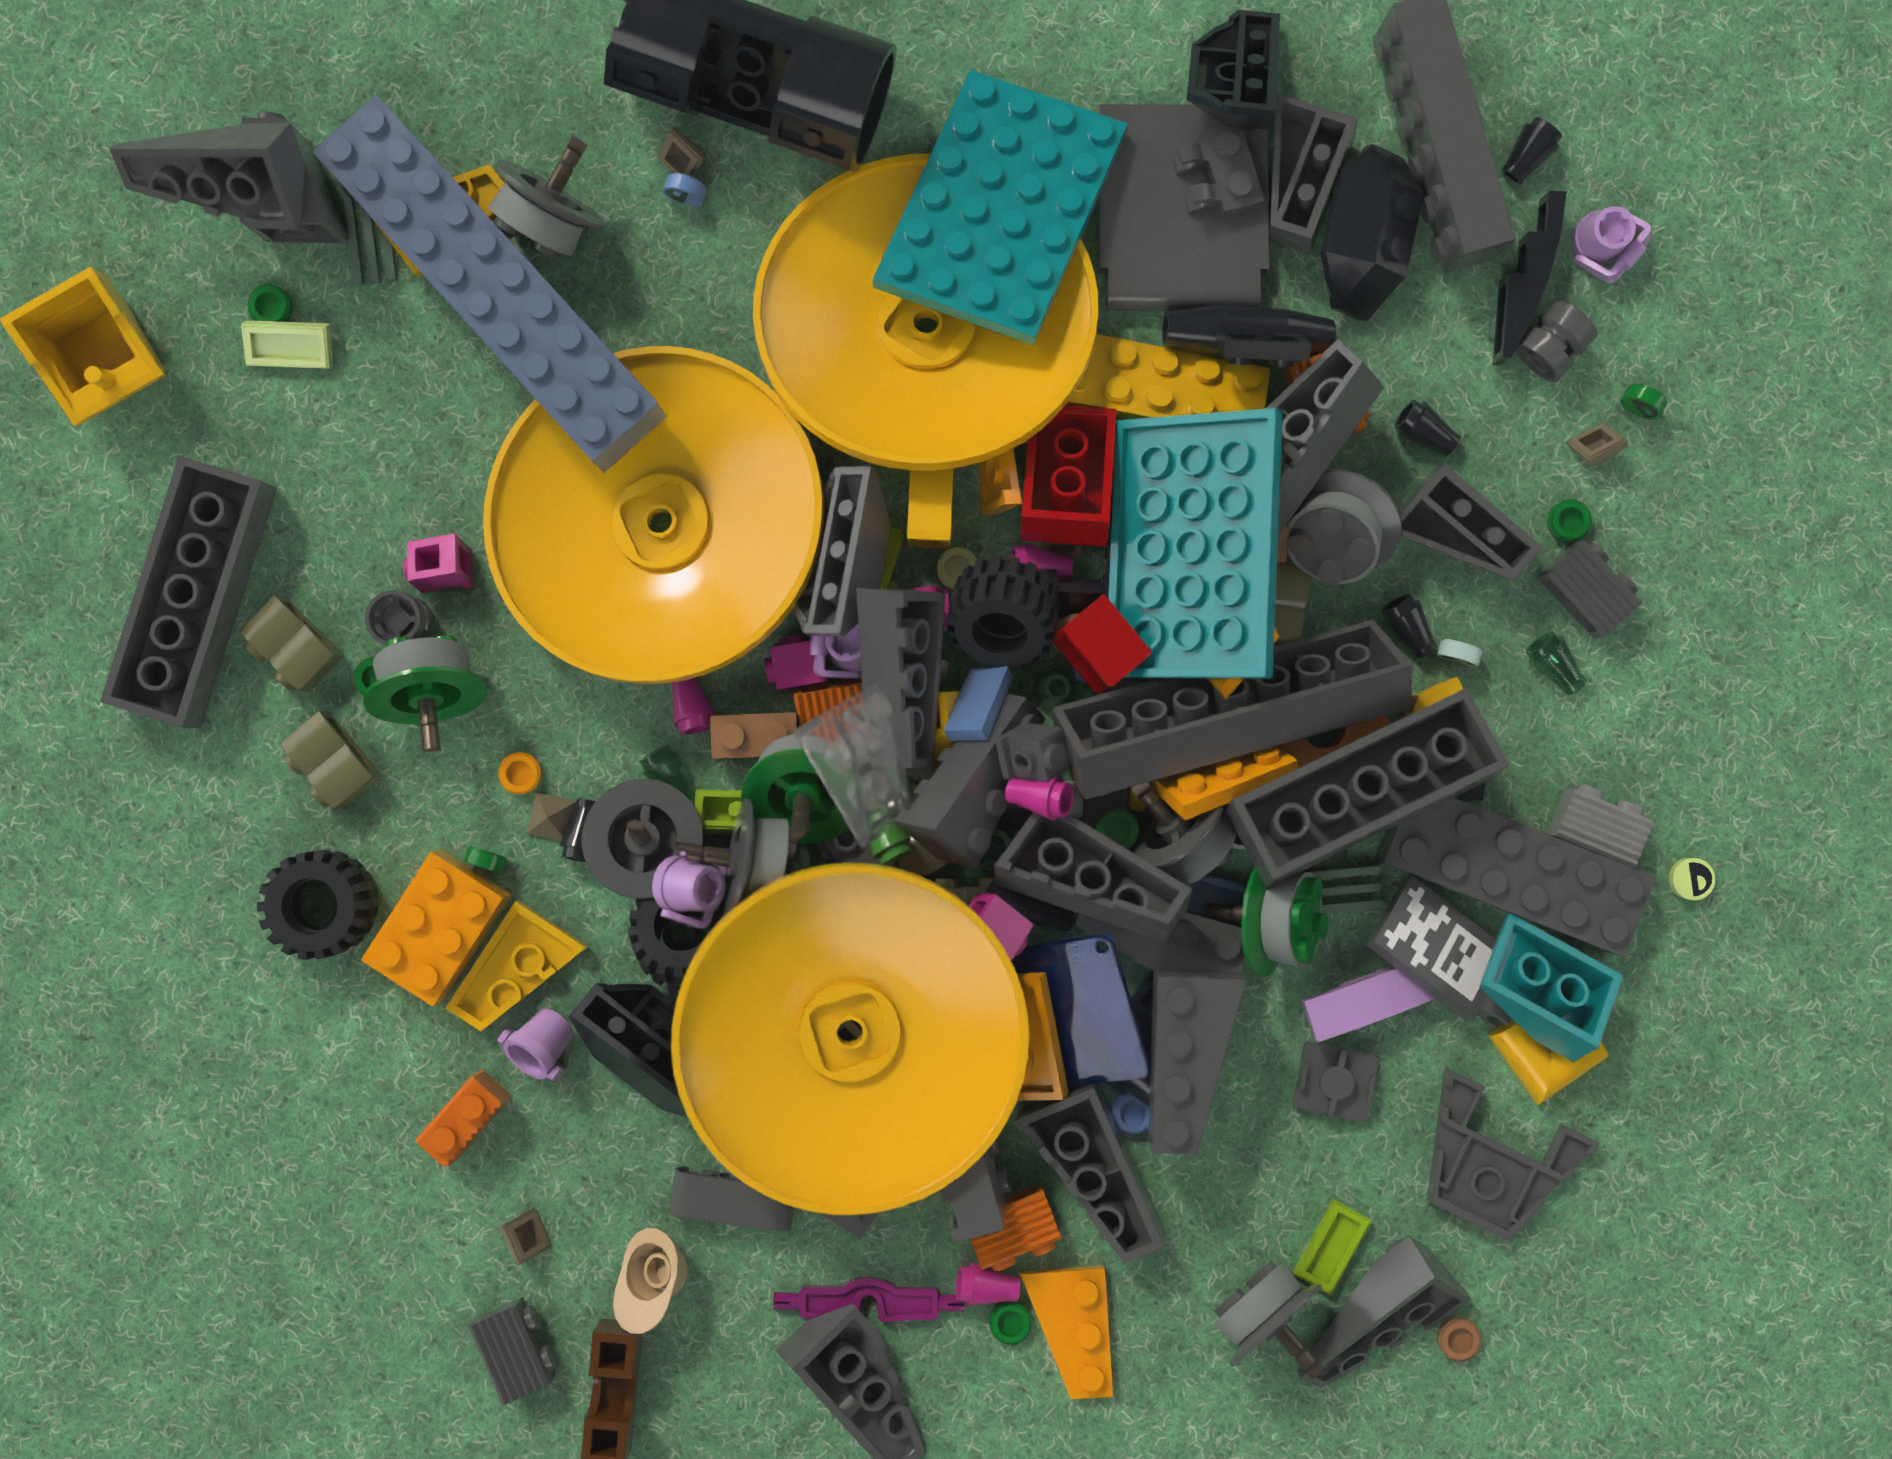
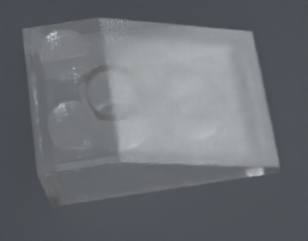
[793,684,911,848]

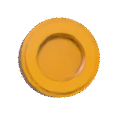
[498,752,542,795]

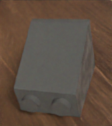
[239,112,349,244]

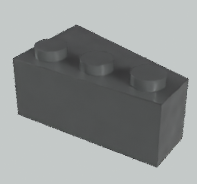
[1270,93,1358,254]
[1399,464,1543,580]
[940,1138,1012,1243]

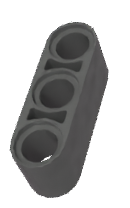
[669,1166,794,1231]

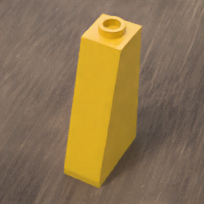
[907,468,954,549]

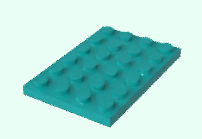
[873,70,1128,345]
[1108,408,1283,679]

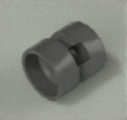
[1515,300,1598,382]
[364,590,434,645]

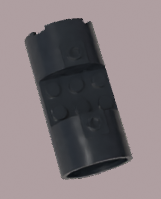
[604,0,897,172]

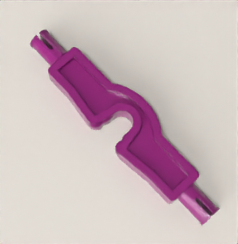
[773,1276,964,1323]

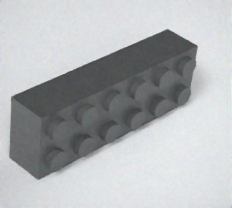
[1373,0,1516,273]
[100,455,277,728]
[1226,688,1510,888]
[1374,797,1656,957]

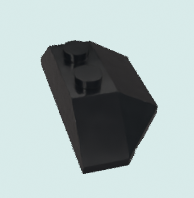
[1186,10,1280,131]
[1320,144,1424,321]
[568,983,688,1118]

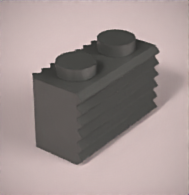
[1537,540,1642,639]
[468,1297,558,1405]

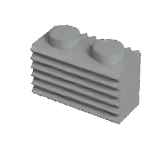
[1546,784,1654,868]

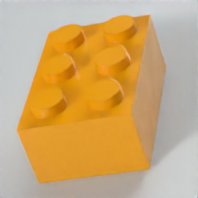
[361,849,513,1007]

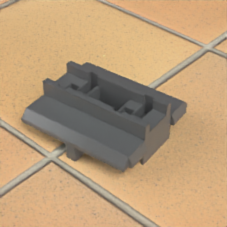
[1292,1041,1379,1122]

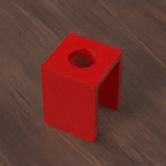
[1053,594,1151,694]

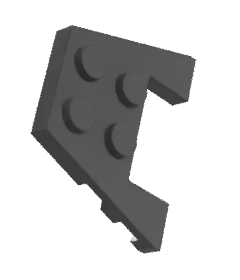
[1427,1067,1600,1241]

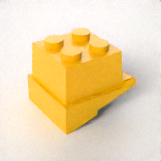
[0,266,166,427]

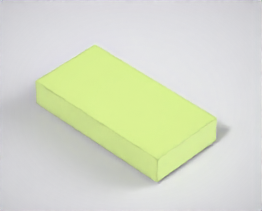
[241,320,333,369]

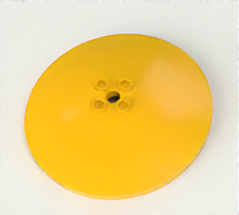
[753,153,1098,471]
[483,346,825,684]
[671,863,1029,1215]

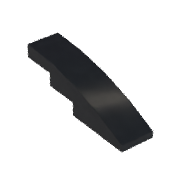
[1493,190,1567,365]

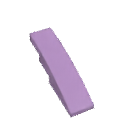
[1301,965,1436,1042]

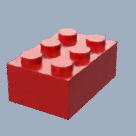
[1020,405,1117,547]

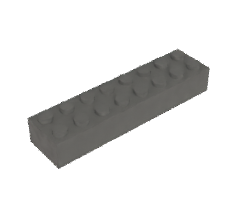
[1052,620,1412,799]

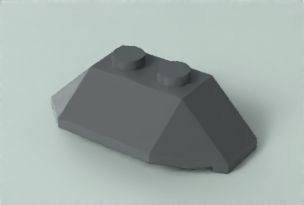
[792,466,891,636]

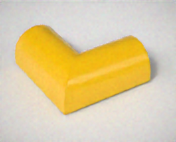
[1487,1019,1609,1105]

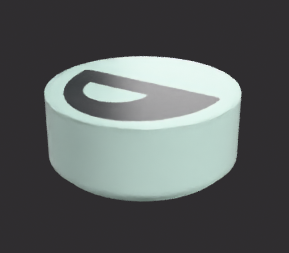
[1437,639,1483,667]

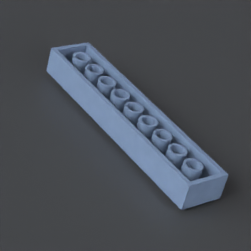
[312,94,667,473]

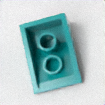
[1479,913,1623,1062]

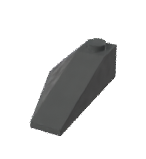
[109,123,305,229]
[1297,1236,1471,1388]
[776,1304,925,1459]

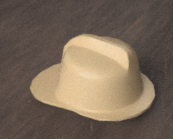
[613,1228,688,1334]

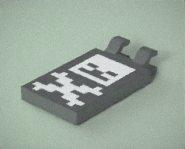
[1366,875,1512,1028]

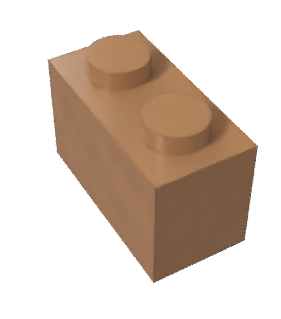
[710,712,800,759]

